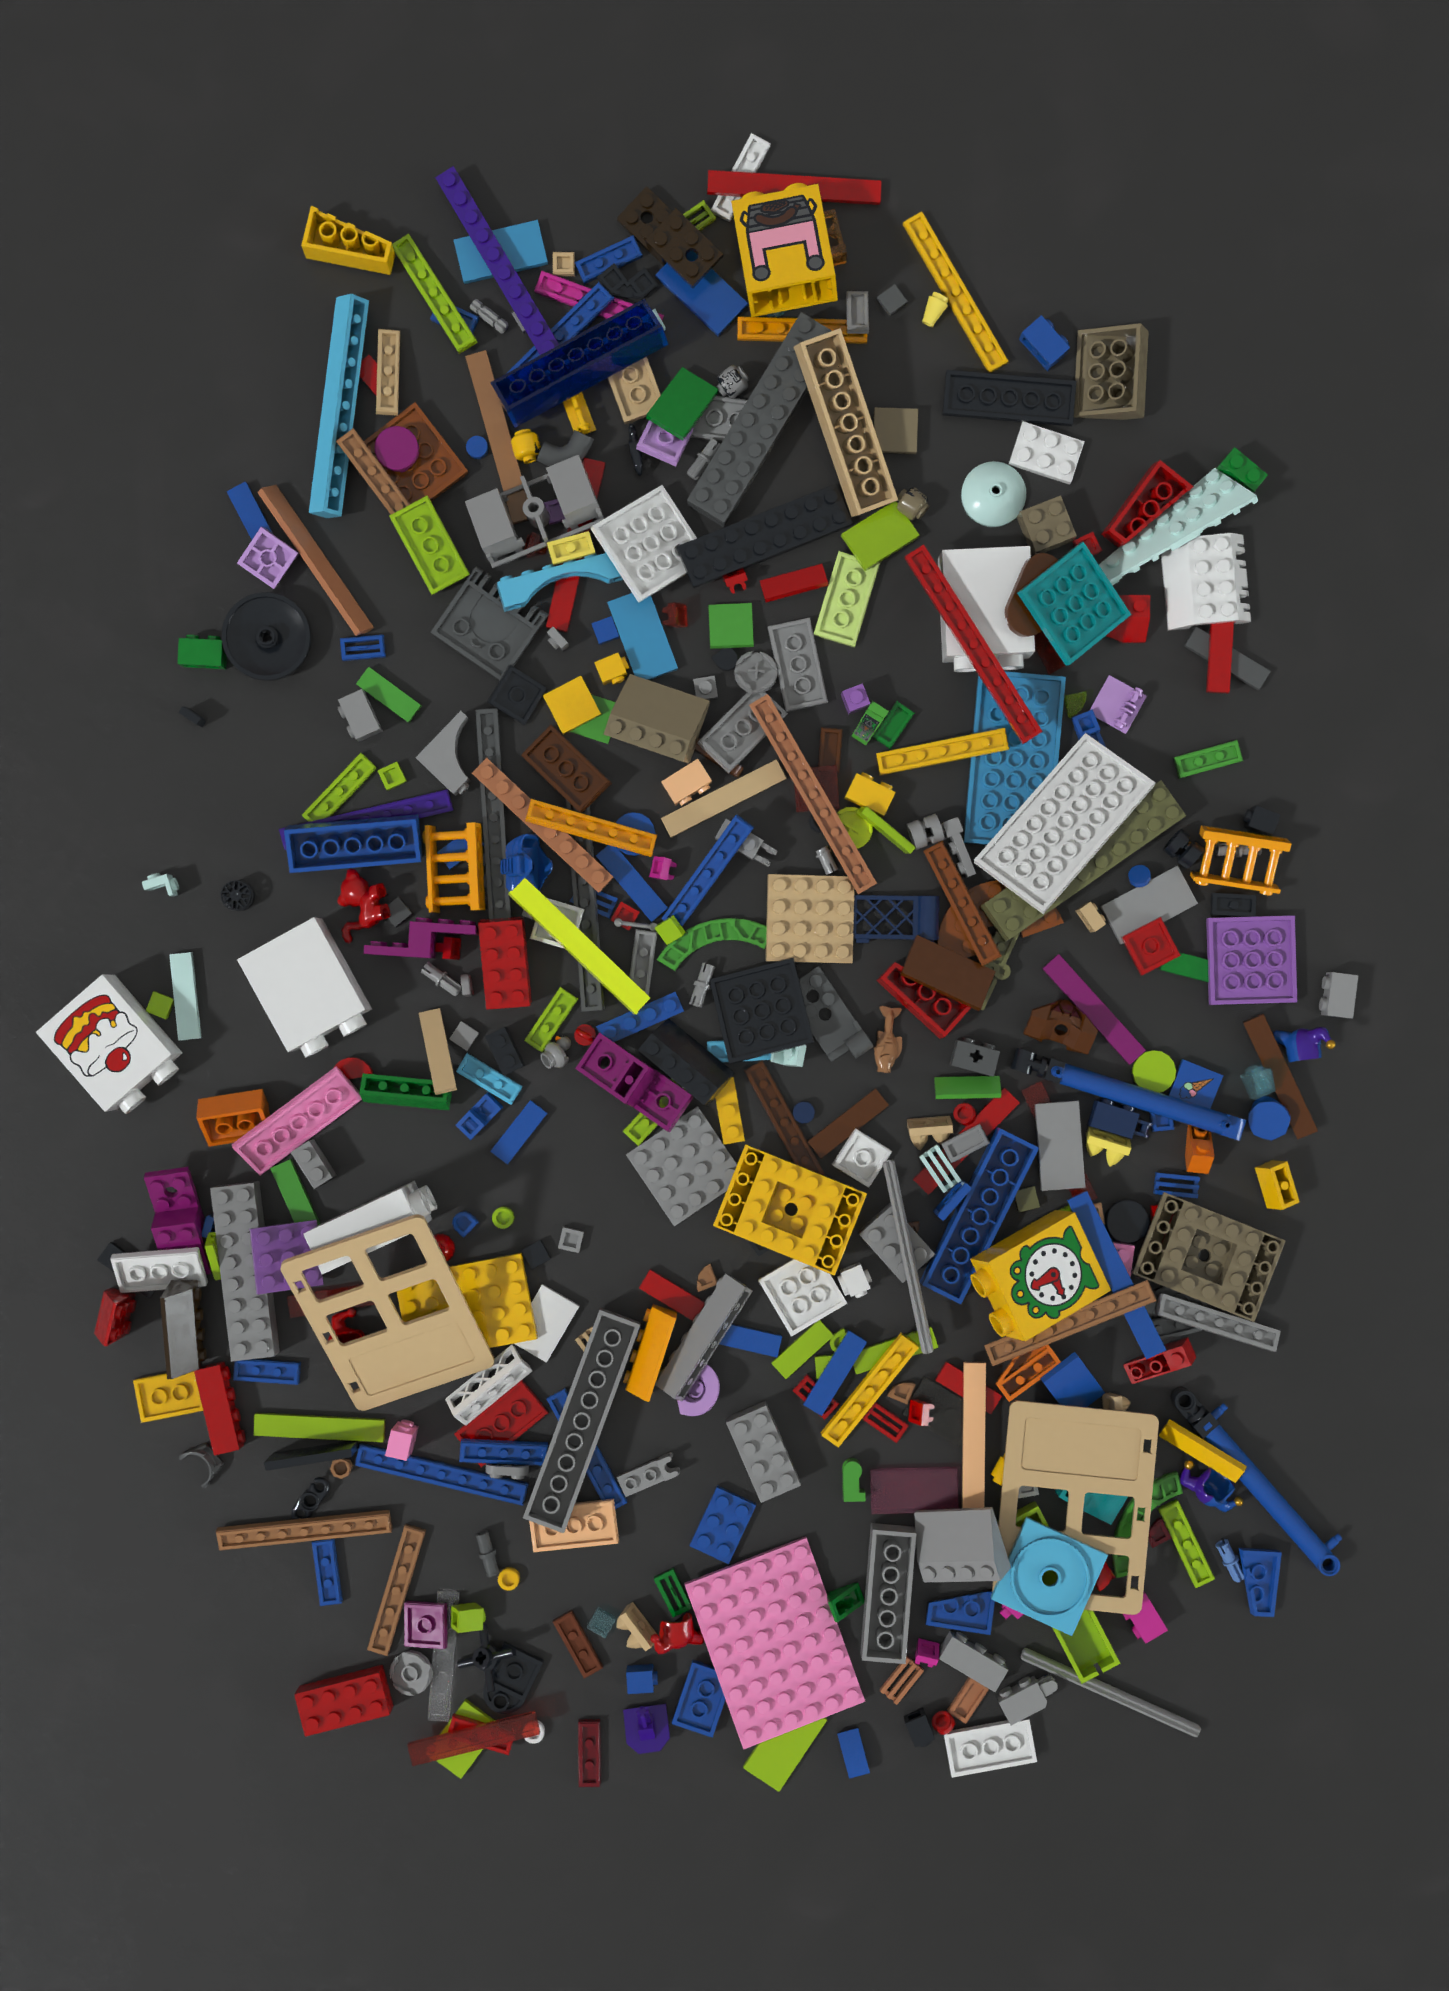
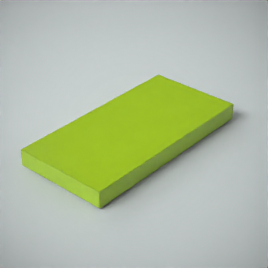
[389,495,470,595]
[743,1717,827,1792]

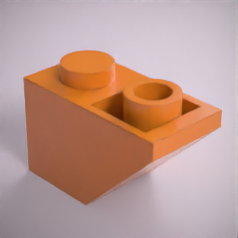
[1185,1125,1214,1174]

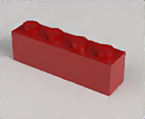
[194,1361,246,1456]

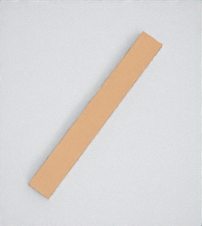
[962,1362,986,1508]

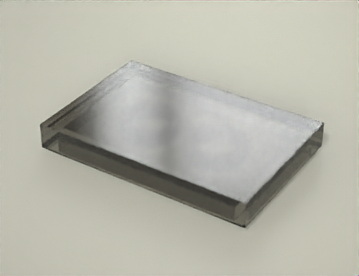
[902,1376,963,1447]

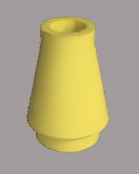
[922,292,949,327]

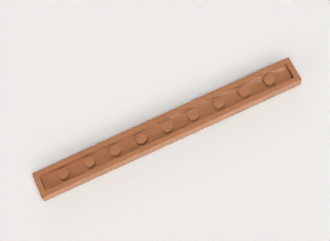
[749,694,877,894]

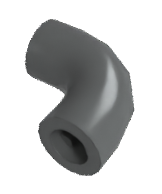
[537,430,594,466]

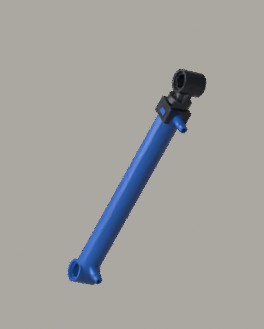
[1010,1048,1246,1141]
[1170,1387,1342,1576]

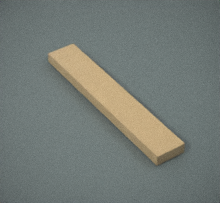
[661,759,786,838]

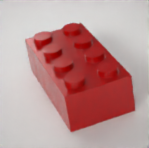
[478,916,532,1010]
[294,1665,394,1737]

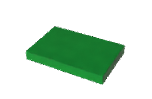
[646,367,719,441]

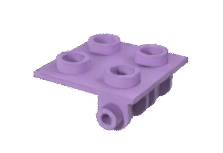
[1089,675,1147,734]

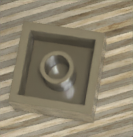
[1017,495,1077,557]

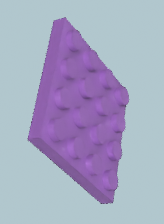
[1206,916,1297,1005]

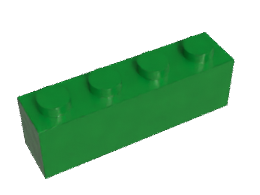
[359,1073,452,1110]

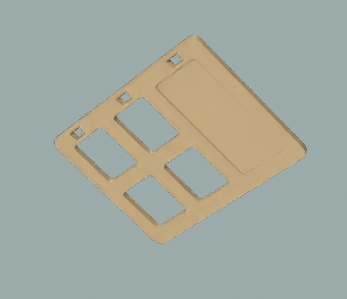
[281,1214,494,1411]
[992,1400,1159,1615]

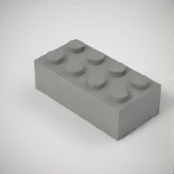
[726,1400,801,1503]

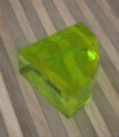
[1064,691,1087,718]

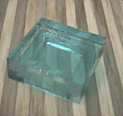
[586,1607,616,1638]

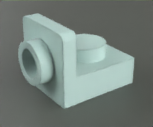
[770,1045,806,1067]

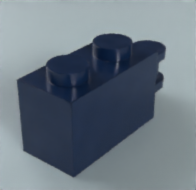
[1087,1098,1153,1139]

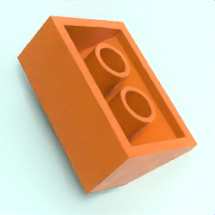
[196,1089,270,1147]

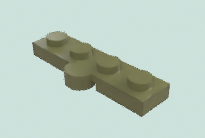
[981,930,1020,1011]

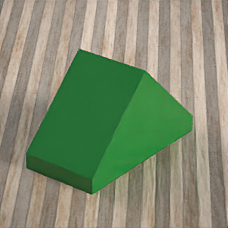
[827,1582,864,1622]

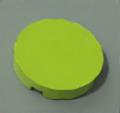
[1132,1050,1176,1093]

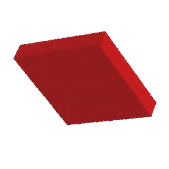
[1121,917,1181,976]

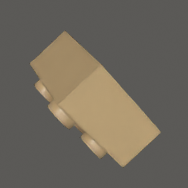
[1075,902,1106,933]

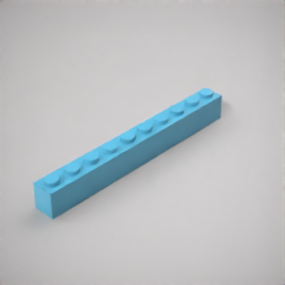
[309,294,369,518]

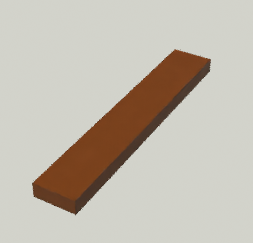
[924,841,1002,966]

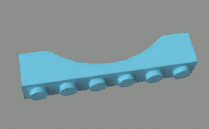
[497,552,623,612]

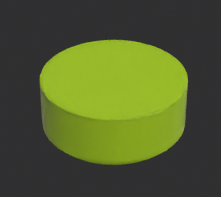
[492,1206,514,1229]

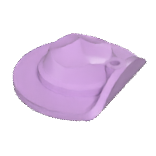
[677,1364,720,1416]

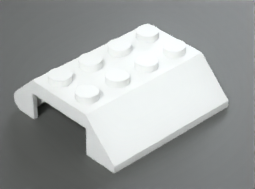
[1161,533,1251,631]

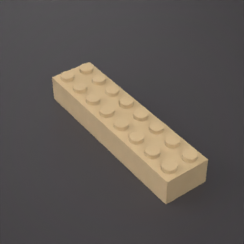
[794,328,898,517]

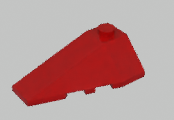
[1106,595,1150,643]

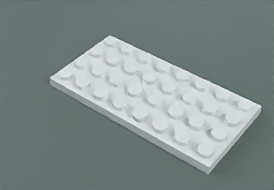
[974,733,1155,914]

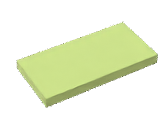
[814,551,880,648]

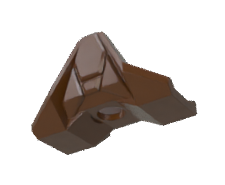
[1023,999,1098,1055]

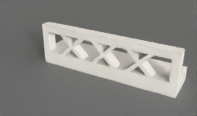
[445,1344,532,1426]

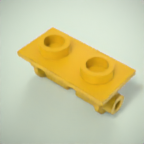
[561,389,596,435]

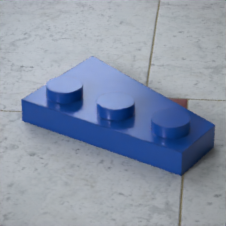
[1239,1548,1282,1617]
[925,1590,995,1635]

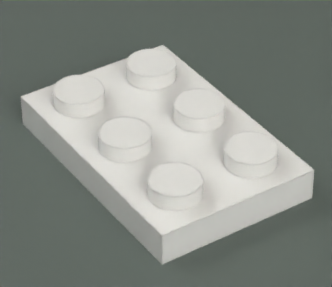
[1008,421,1085,485]

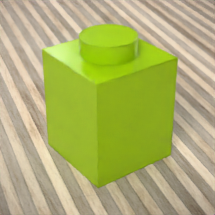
[451,1602,486,1633]

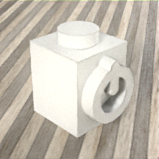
[837,1262,872,1298]

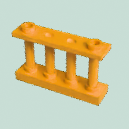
[422,822,485,913]
[1190,825,1292,896]

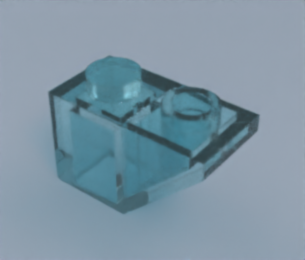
[1240,1065,1276,1100]

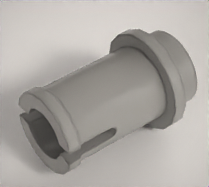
[816,846,838,875]

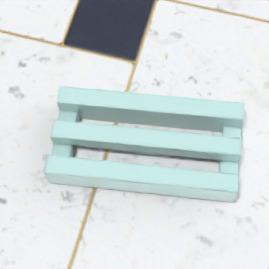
[918,1144,962,1193]

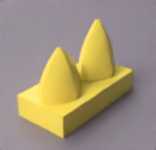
[547,531,595,565]
[1086,1126,1132,1167]

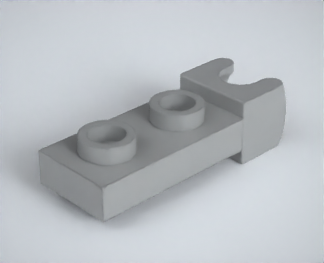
[941,817,976,878]
[617,1452,680,1497]

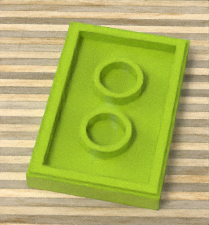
[841,501,920,571]
[426,1699,500,1779]

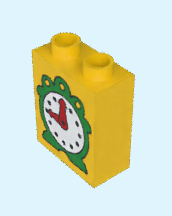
[970,1210,1111,1341]

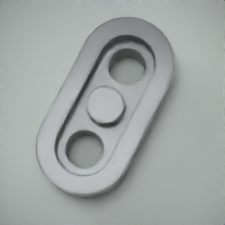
[486,1463,529,1479]

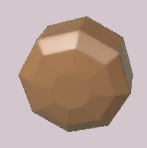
[330,1458,353,1479]

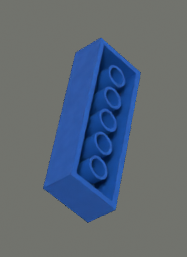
[284,814,424,873]

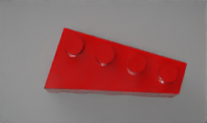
[1101,460,1194,547]

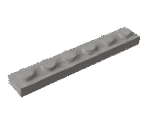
[1155,1294,1281,1352]

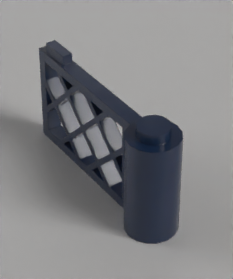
[853,895,940,943]

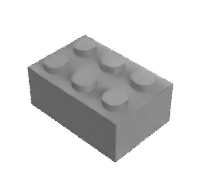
[857,1203,935,1283]

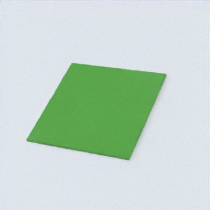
[569,695,616,744]

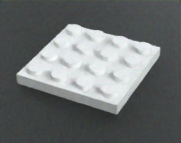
[591,485,697,603]

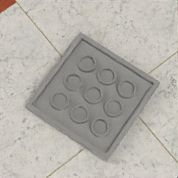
[626,1106,737,1226]

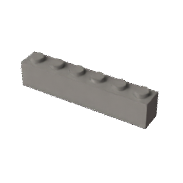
[655,1274,753,1401]

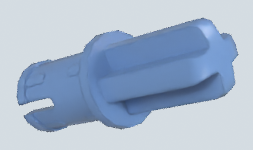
[1215,1539,1244,1582]

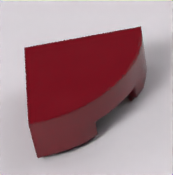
[1148,1517,1171,1548]

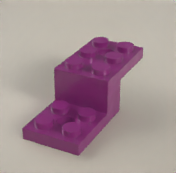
[364,918,479,959]
[575,1033,694,1132]
[144,1166,211,1275]

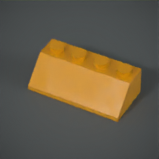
[623,1304,677,1402]

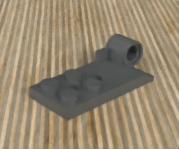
[799,966,874,1062]

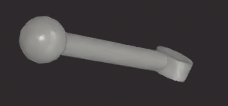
[614,918,657,932]

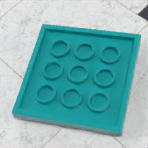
[1017,542,1132,666]

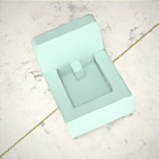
[142,873,179,897]

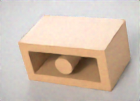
[661,759,712,806]

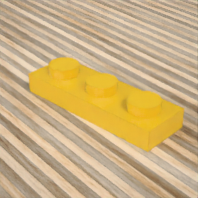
[715,1077,745,1145]

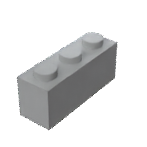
[939,1630,1008,1692]

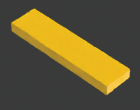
[1159,1419,1247,1483]

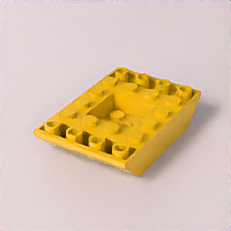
[713,1144,867,1276]

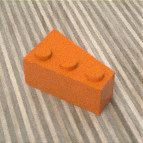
[995,1345,1061,1402]

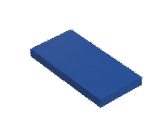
[655,251,748,337]

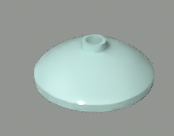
[961,461,1026,527]

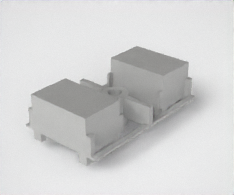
[465,455,604,568]

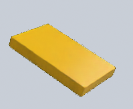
[133,1371,203,1423]

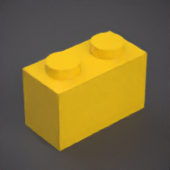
[844,772,896,817]
[1255,1160,1300,1210]

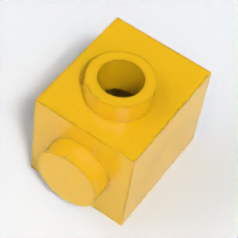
[594,653,629,685]

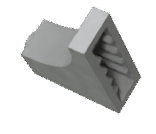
[416,711,471,796]

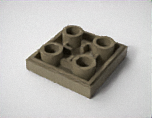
[874,407,918,454]

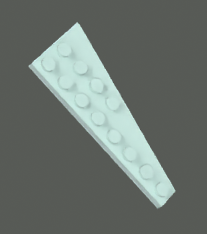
[1099,468,1258,585]

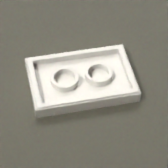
[514,1284,580,1363]

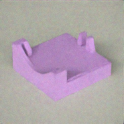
[237,527,299,589]

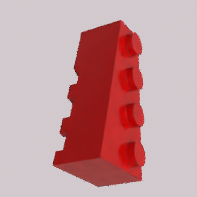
[876,962,971,1039]

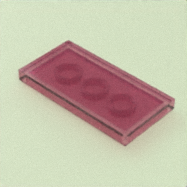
[870,1467,958,1514]

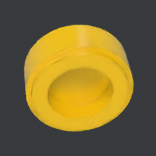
[498,1567,520,1591]

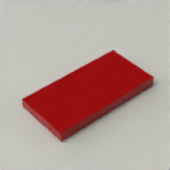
[454,1379,549,1468]

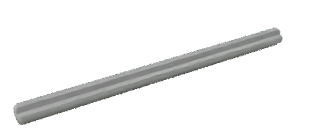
[883,1160,934,1354]
[1020,1648,1201,1737]

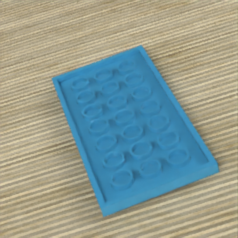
[963,671,1066,845]

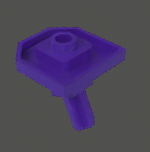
[623,1704,670,1754]

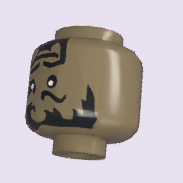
[897,487,929,520]

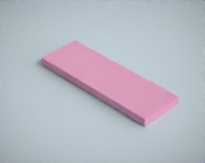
[232,1066,362,1176]

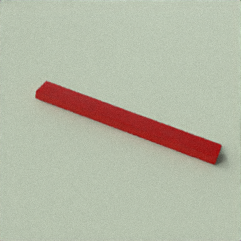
[707,170,881,205]
[546,458,605,633]

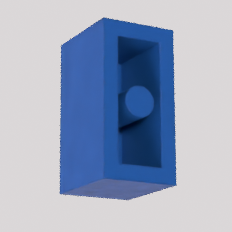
[1019,315,1070,371]

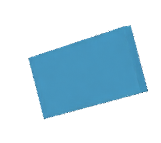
[454,220,548,284]
[607,593,678,680]

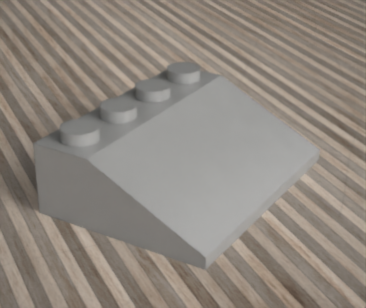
[914,1507,1011,1582]

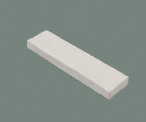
[711,133,771,222]

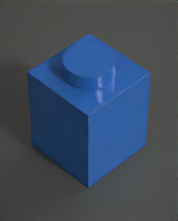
[626,1664,658,1694]

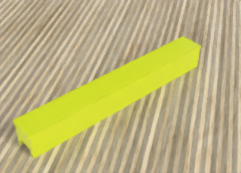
[508,878,650,1015]

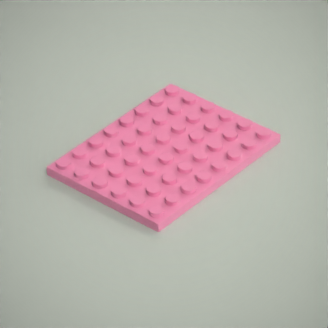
[684,1536,865,1750]

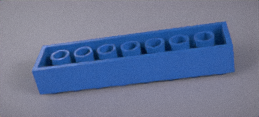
[919,1127,1039,1304]

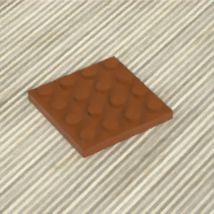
[363,402,469,504]

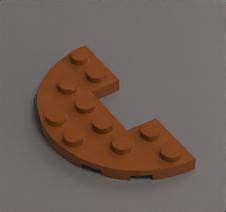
[937,880,1064,958]

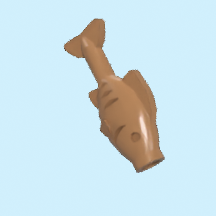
[874,1006,902,1073]

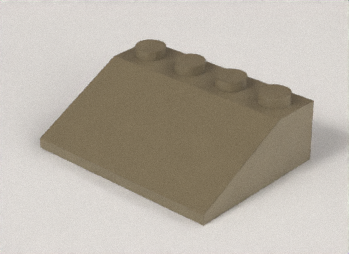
[1074,323,1149,420]
[603,674,710,763]

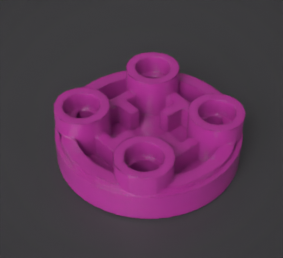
[375,426,420,472]

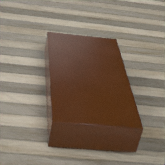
[818,727,843,773]

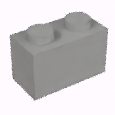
[337,689,383,742]
[1319,972,1358,1019]
[291,1139,337,1189]

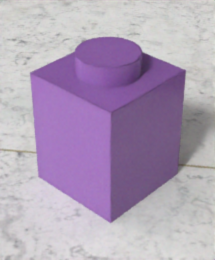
[841,683,870,715]

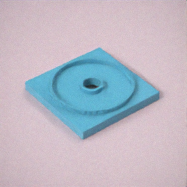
[990,1517,1108,1636]

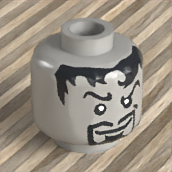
[716,365,750,398]

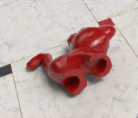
[337,868,391,943]

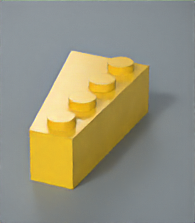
[301,206,395,275]

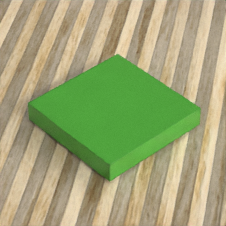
[708,603,754,649]

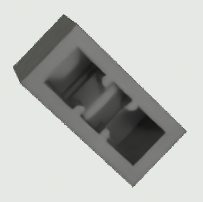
[949,1037,1000,1077]

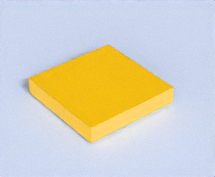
[543,676,601,735]

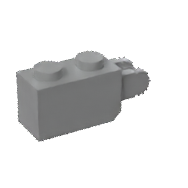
[715,819,778,867]
[996,1674,1058,1726]

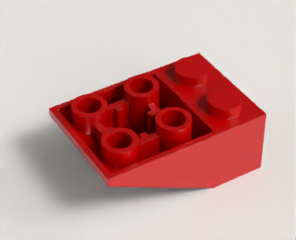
[94,1288,137,1347]

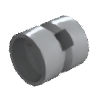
[906,814,945,850]

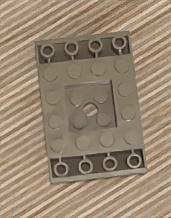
[1132,1192,1286,1322]

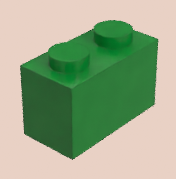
[1216,447,1268,492]
[177,635,227,670]

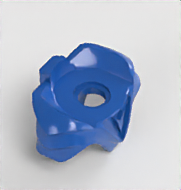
[500,834,553,892]

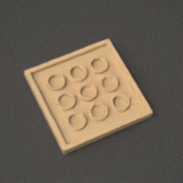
[766,874,854,963]

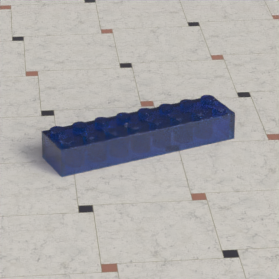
[490,299,669,428]

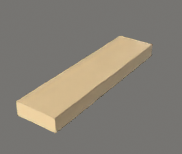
[376,329,400,416]
[419,1008,457,1095]

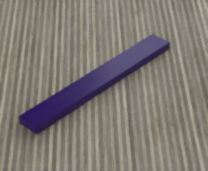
[279,789,454,850]

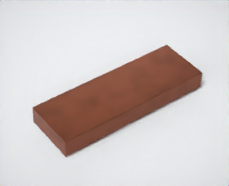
[553,1610,603,1679]

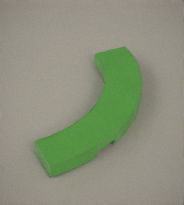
[657,918,766,971]
[1112,1471,1183,1578]

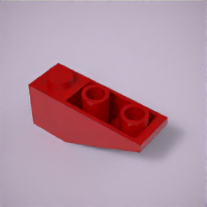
[1123,1337,1197,1384]

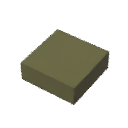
[1015,1186,1040,1212]

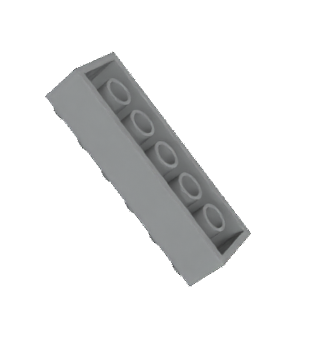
[860,1523,916,1664]

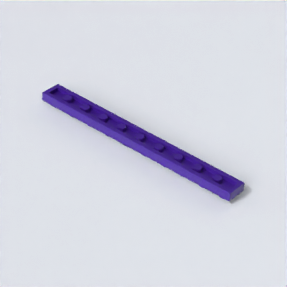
[435,166,565,366]

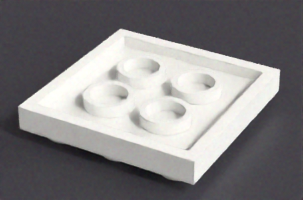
[758,1259,847,1336]

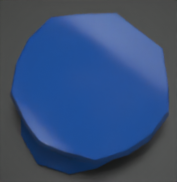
[1248,1096,1291,1141]

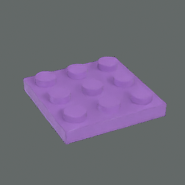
[249,1220,323,1295]

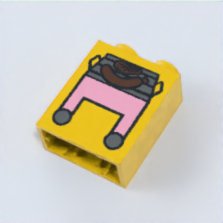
[731,183,838,317]

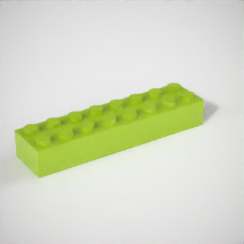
[997,1501,1121,1684]

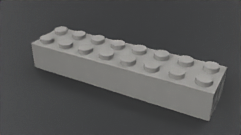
[210,1181,280,1362]

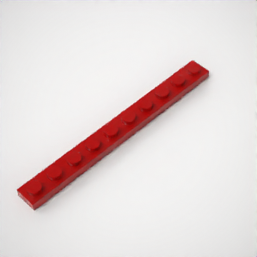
[905,544,1043,744]

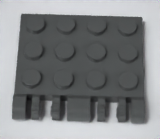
[431,565,549,681]

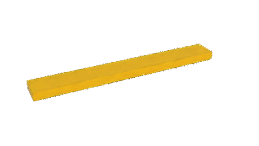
[903,211,1009,373]

